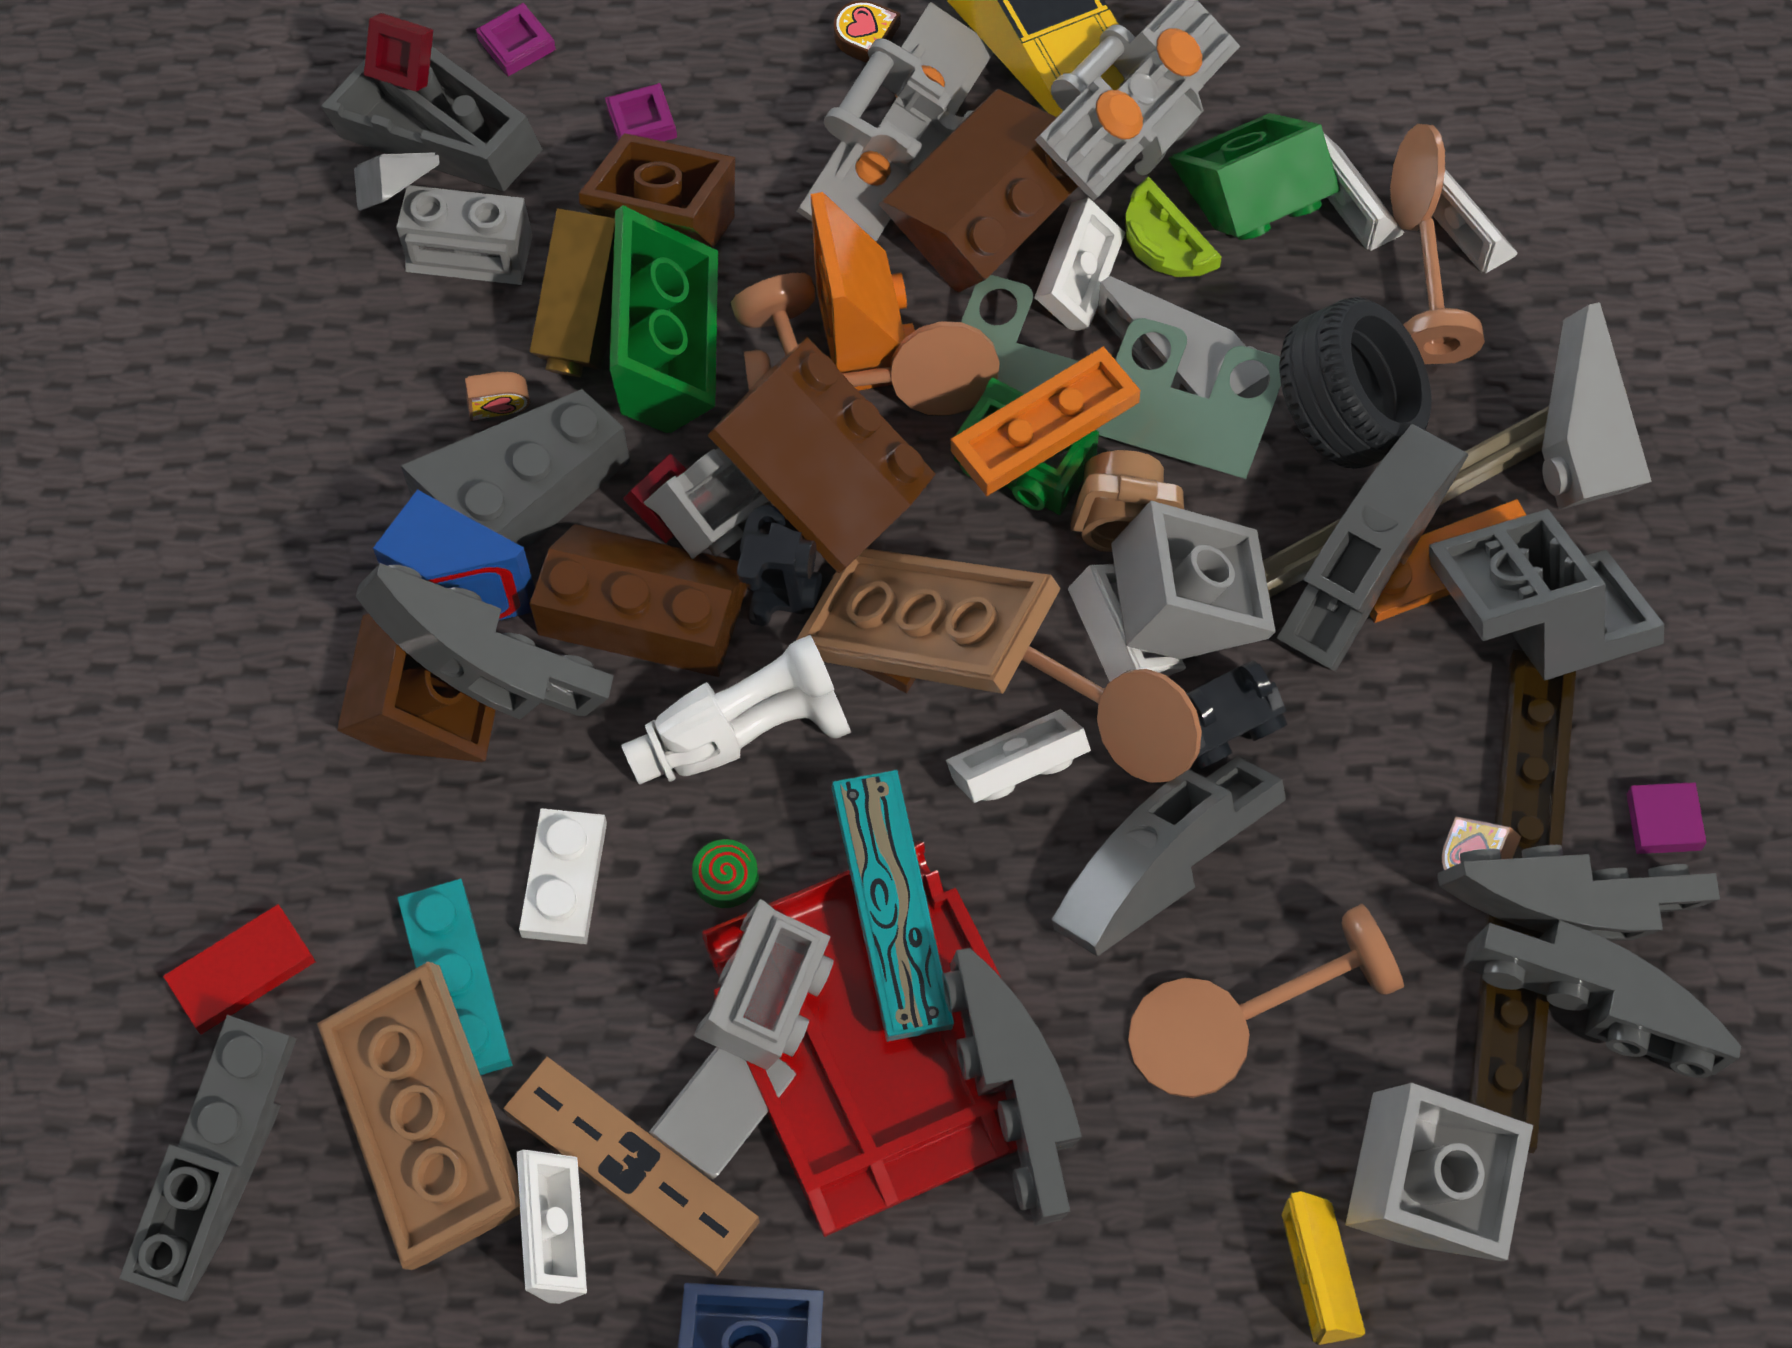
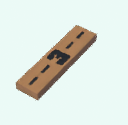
[503,1057,760,1277]

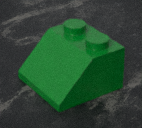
[1169,113,1340,240]

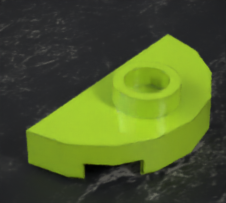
[1125,176,1222,277]

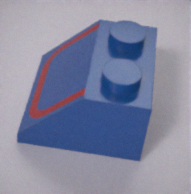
[373,489,535,620]

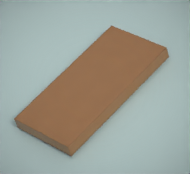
[796,548,1060,694]
[317,961,520,1270]

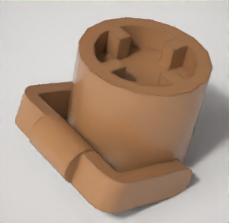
[1071,450,1184,552]

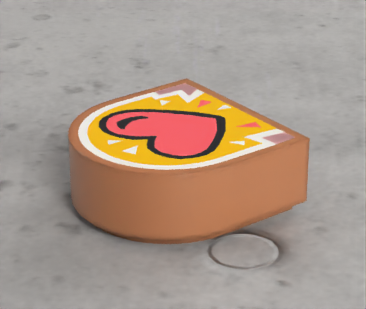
[465,372,530,421]
[1442,816,1521,870]

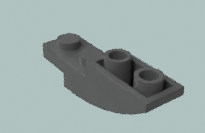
[1277,424,1469,672]
[356,563,614,720]
[1052,756,1286,957]
[1437,845,1720,941]
[1463,920,1741,1078]
[942,948,1082,1226]
[119,1015,297,1301]

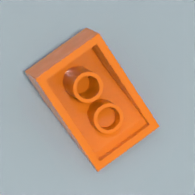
[810,192,915,391]

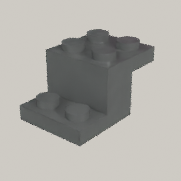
[1429,509,1665,681]

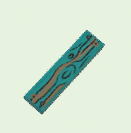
[832,770,954,1042]

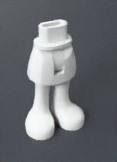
[621,635,851,785]

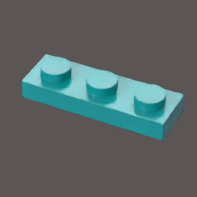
[398,879,513,1075]

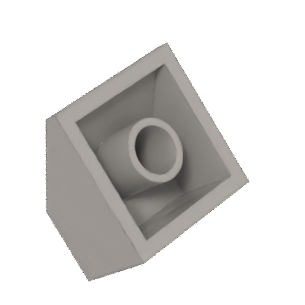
[1111,501,1276,659]
[1345,1083,1533,1261]

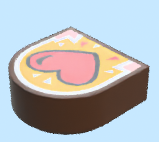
[834,0,901,63]

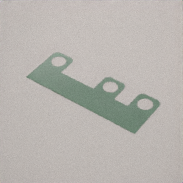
[961,275,1281,479]

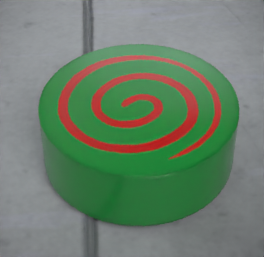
[692,839,759,908]

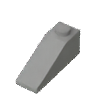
[1097,276,1270,398]
[1542,302,1652,510]

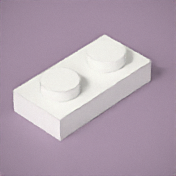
[1034,197,1125,331]
[946,709,1091,803]
[519,808,607,944]

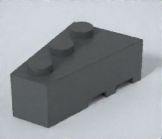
[321,47,543,192]
[401,389,630,550]

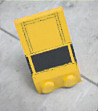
[946,0,1124,117]

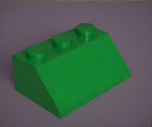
[610,205,718,433]

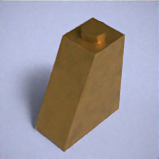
[530,208,615,377]

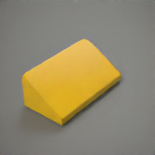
[1282,1191,1365,1345]

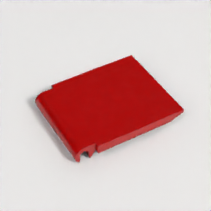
[702,840,1018,1237]

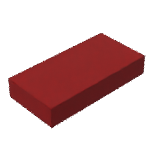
[163,904,316,1035]

